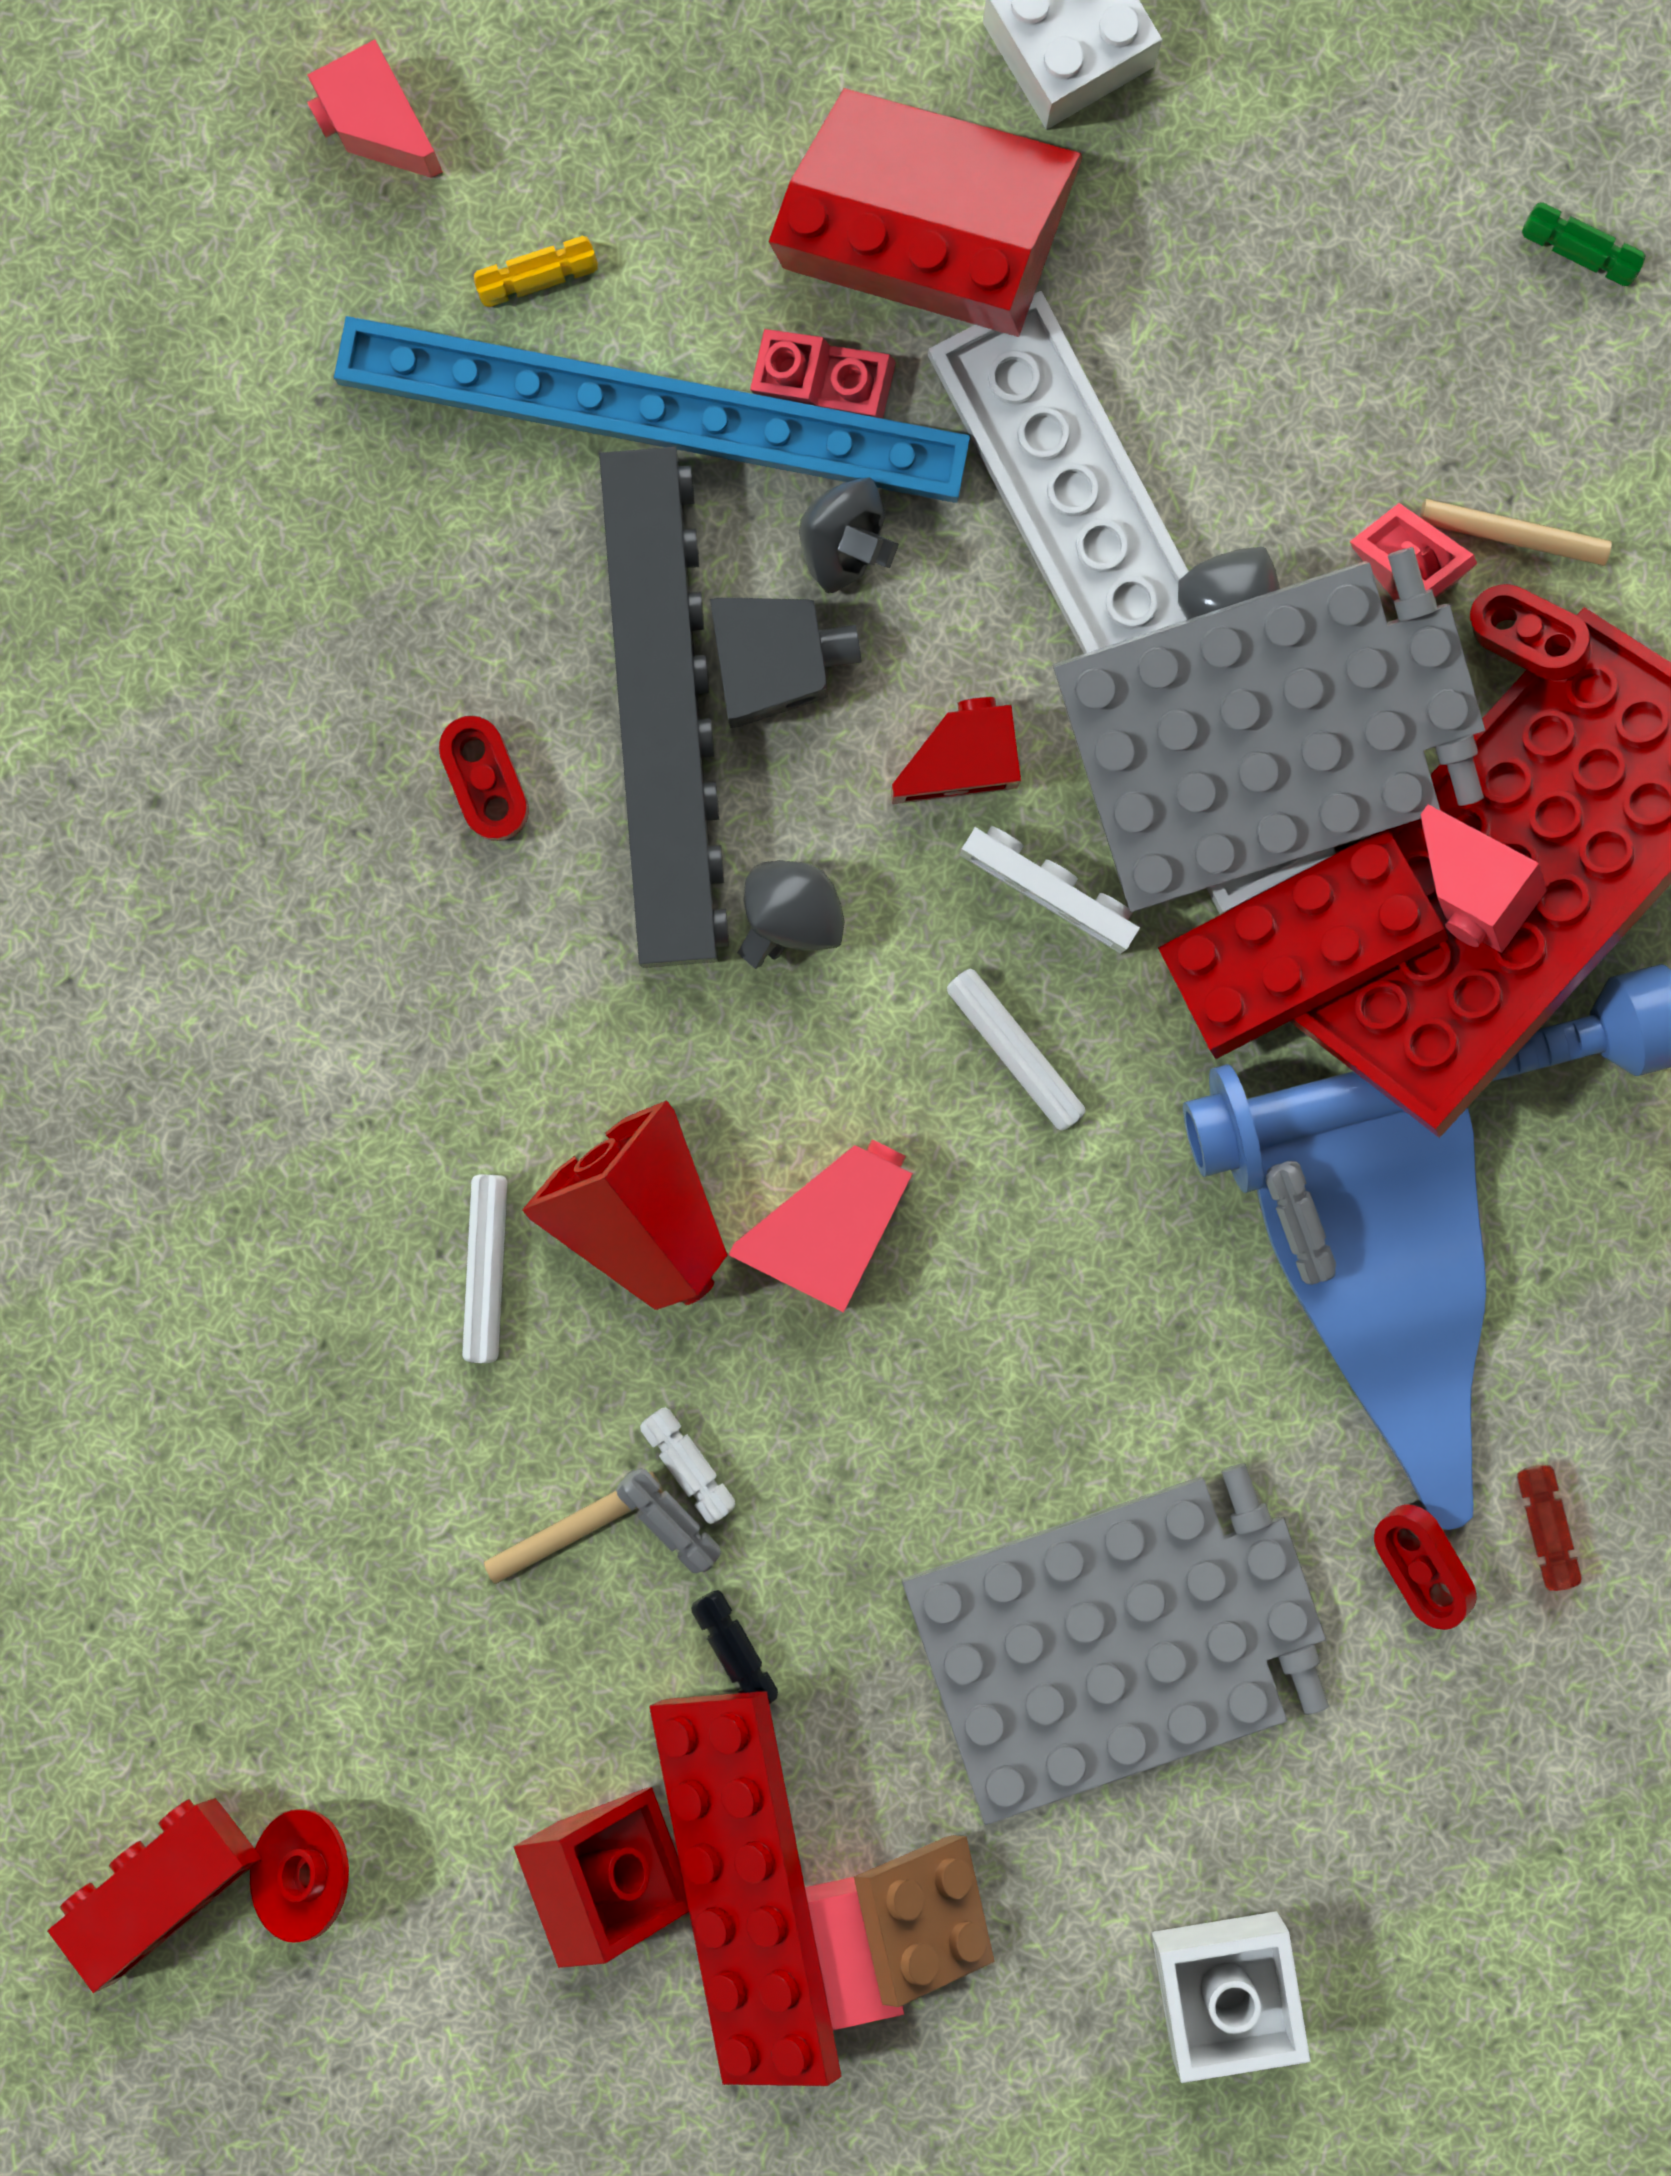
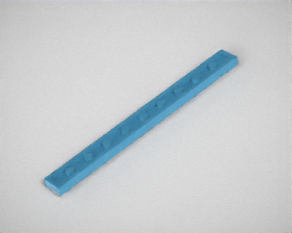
[334,316,970,503]

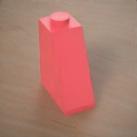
[728,1139,913,1312]

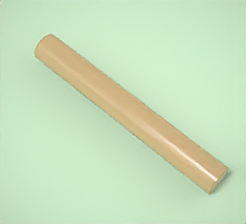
[1420,499,1612,566]
[484,1471,664,1584]

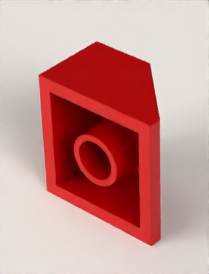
[513,1787,689,1968]

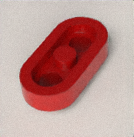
[1470,584,1592,680]
[439,716,529,841]
[1374,1505,1477,1630]

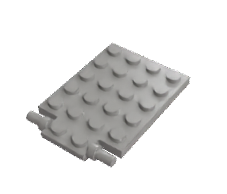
[1052,547,1485,912]
[901,1463,1329,1825]

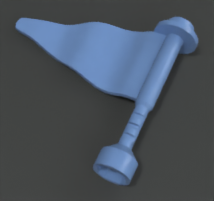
[1183,964,1671,1530]

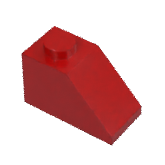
[891,697,1021,804]

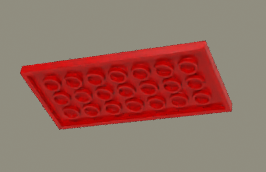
[1289,607,1671,1138]

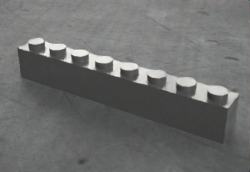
[599,447,729,968]

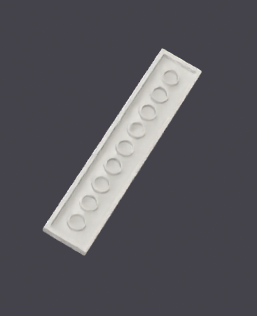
[928,291,1336,914]

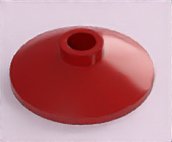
[250,1809,349,1943]

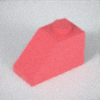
[307,39,443,178]
[1420,804,1547,953]

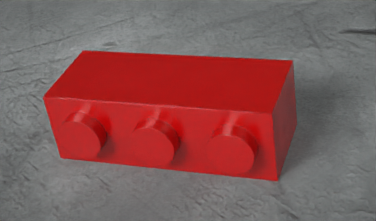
[47,1798,262,1993]

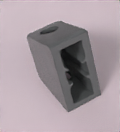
[710,598,861,728]

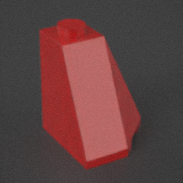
[522,1100,728,1310]

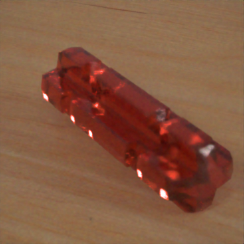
[1516,1464,1583,1591]

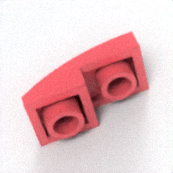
[750,329,896,419]

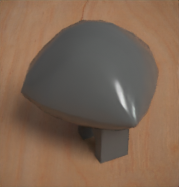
[799,477,899,593]
[1178,546,1280,620]
[737,860,845,969]

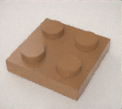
[854,1835,995,2007]

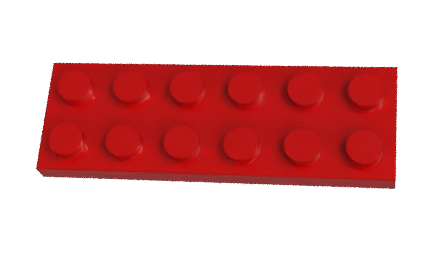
[649,1691,842,2086]

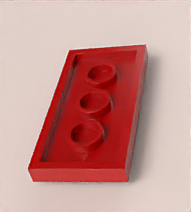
[1158,829,1449,1059]

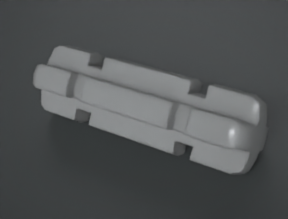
[1265,1161,1336,1285]
[616,1468,721,1574]

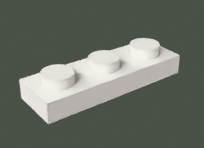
[959,826,1140,954]

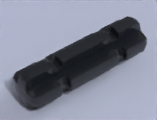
[691,1590,778,1705]

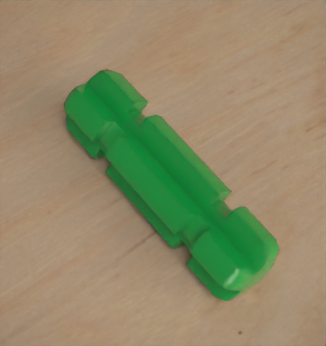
[1522,202,1646,286]

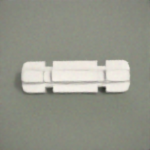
[640,1407,735,1524]

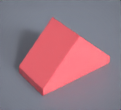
[1350,503,1477,601]

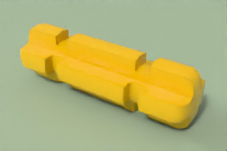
[474,236,598,307]

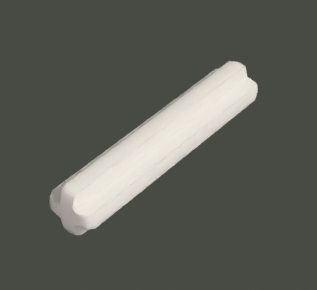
[947,969,1086,1131]
[462,1174,507,1363]

